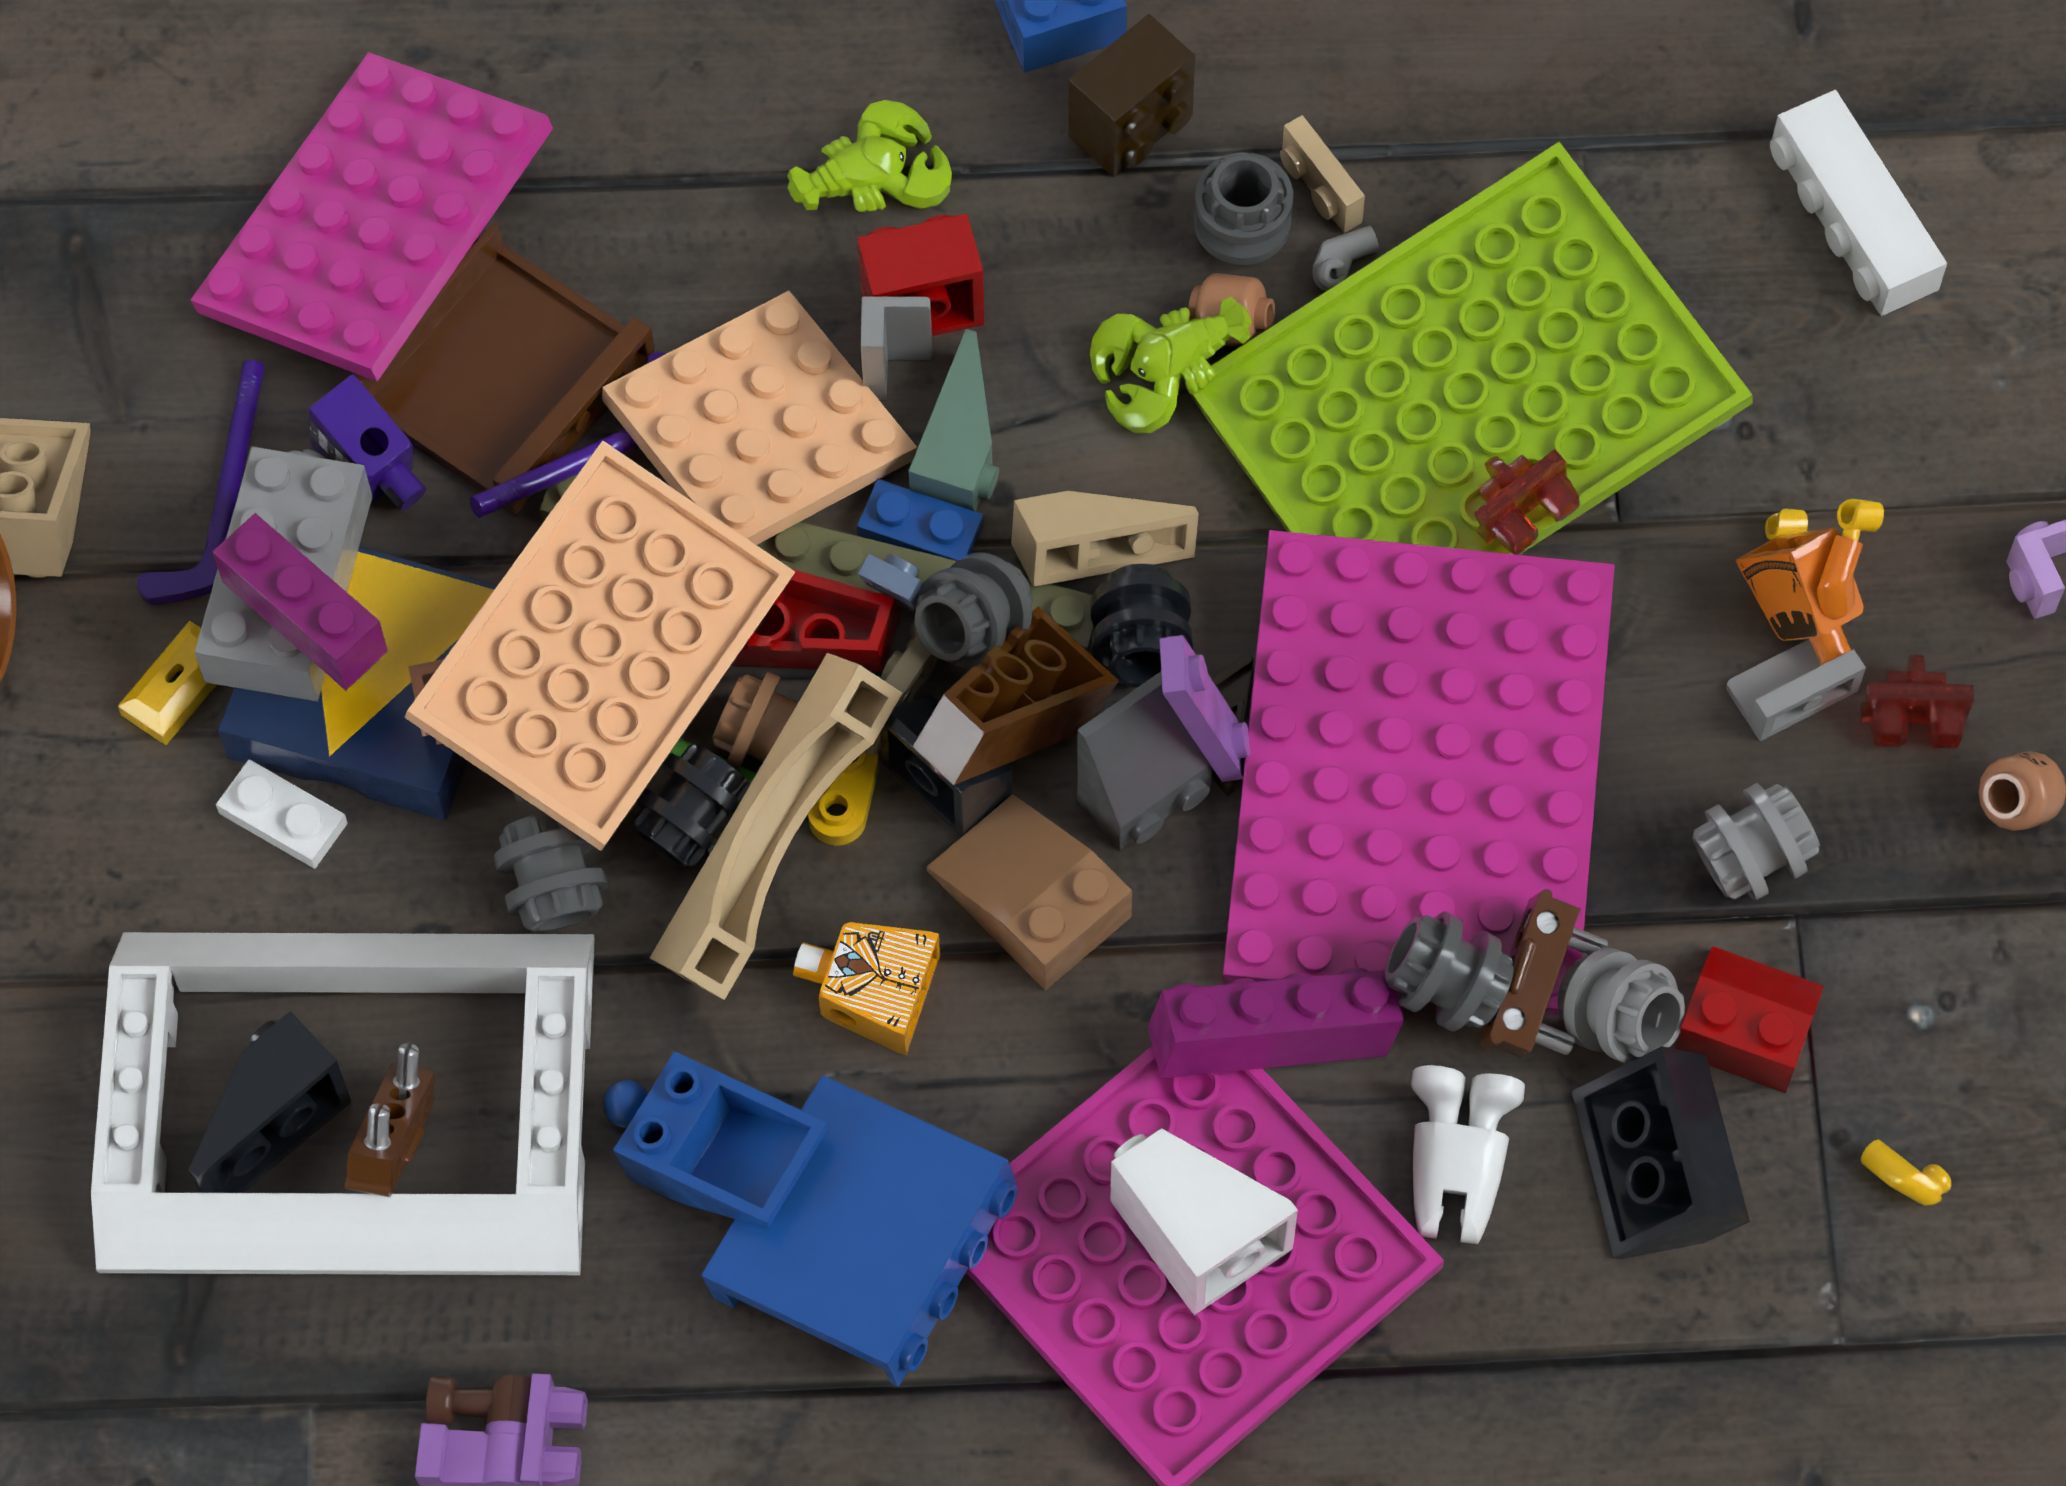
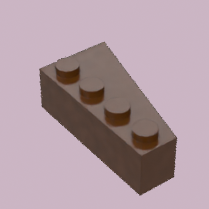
[913,606,1119,785]

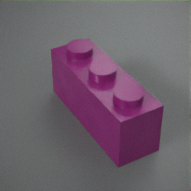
[213,513,388,691]

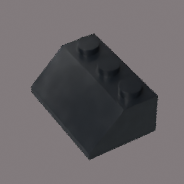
[1572,1046,1750,1259]

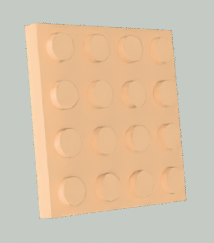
[602,291,917,545]

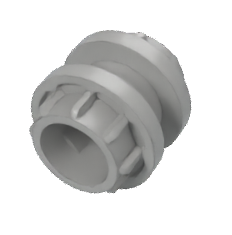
[1692,783,1820,901]
[1558,948,1685,1064]

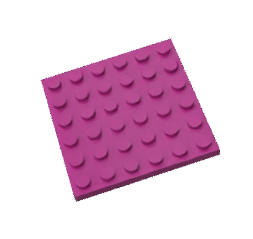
[966,1046,1444,1486]

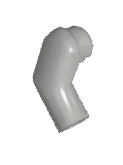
[1312,225,1379,291]

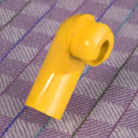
[1861,1140,1951,1206]

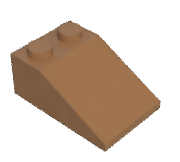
[927,794,1132,991]

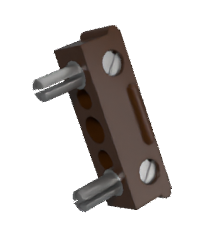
[1480,889,1608,1058]
[345,1043,435,1197]

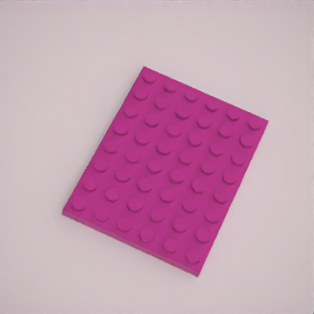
[1223,530,1615,1015]

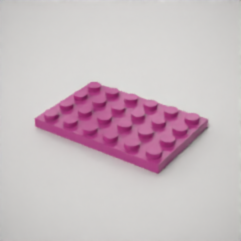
[191,52,553,381]

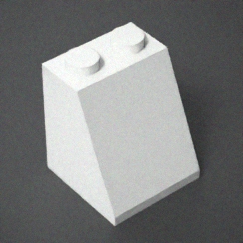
[1110,1128,1298,1315]

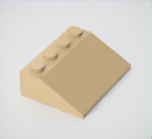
[0,418,91,578]

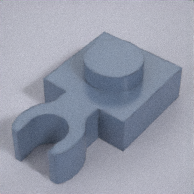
[858,553,923,612]

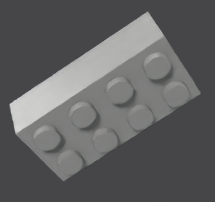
[194,447,372,702]

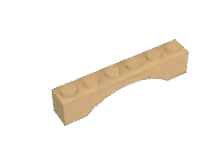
[650,653,903,1000]

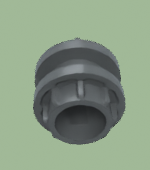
[1194,152,1293,265]
[914,553,1034,668]
[493,812,608,932]
[1385,911,1514,1032]

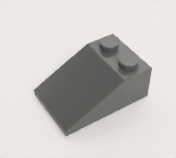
[1077,672,1212,851]

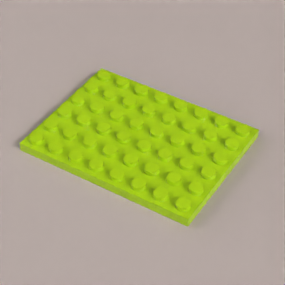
[1185,142,1753,555]

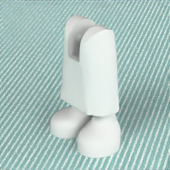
[1411,1065,1525,1244]

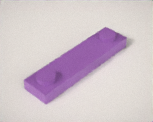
[1160,635,1250,782]

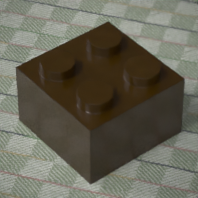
[1068,14,1195,177]

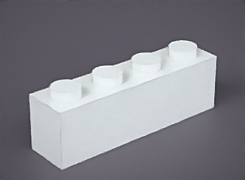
[1770,89,1947,316]

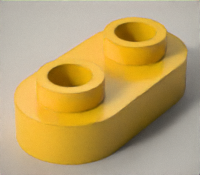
[808,752,879,846]

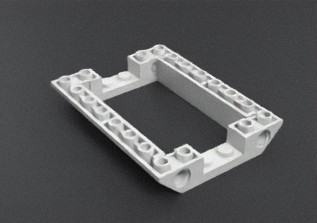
[91,932,595,1275]

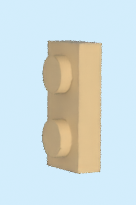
[1280,115,1365,233]

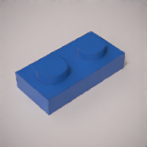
[857,479,984,561]

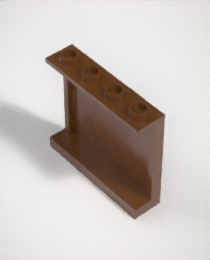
[354,223,655,516]

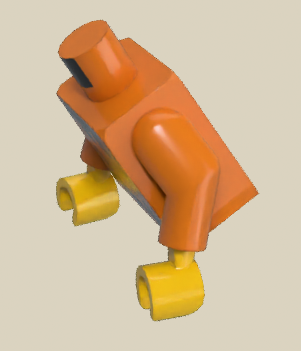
[1736,499,1884,665]

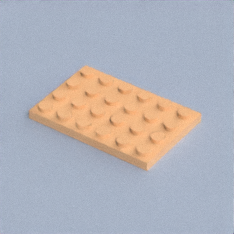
[404,441,795,851]

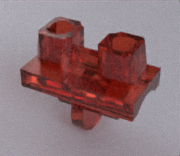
[1474,449,1580,555]
[1860,654,1974,748]

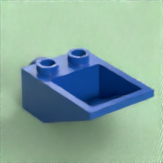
[602,1051,829,1228]

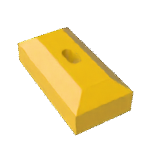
[118,621,217,745]

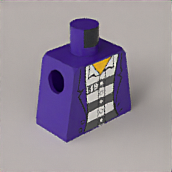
[309,374,426,511]

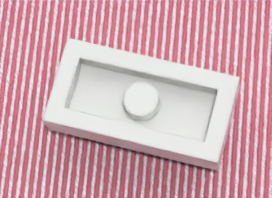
[216,759,348,869]

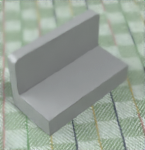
[861,297,932,400]
[1726,639,1866,741]

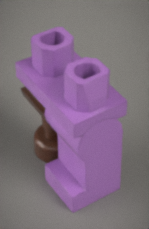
[415,1373,588,1486]

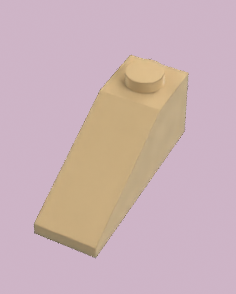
[1011,491,1199,587]

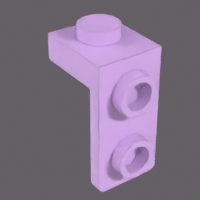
[2006,520,2066,619]

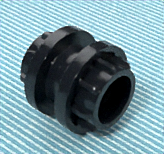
[1090,563,1193,687]
[632,743,751,869]

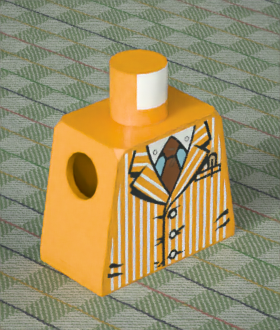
[793,922,940,1055]

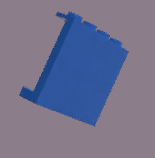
[701,1075,1017,1387]

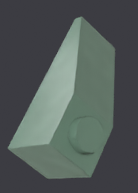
[908,329,999,512]

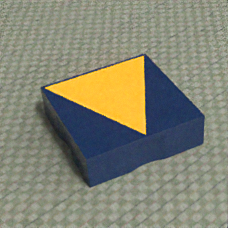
[218,546,498,820]

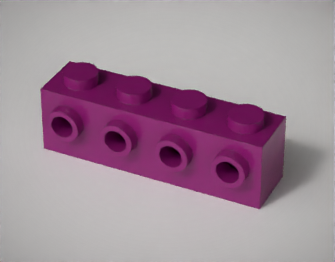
[1147,968,1404,1078]

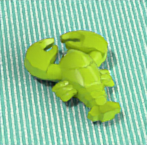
[787,100,952,212]
[1090,297,1252,434]

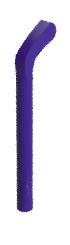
[469,352,667,518]
[137,360,265,605]

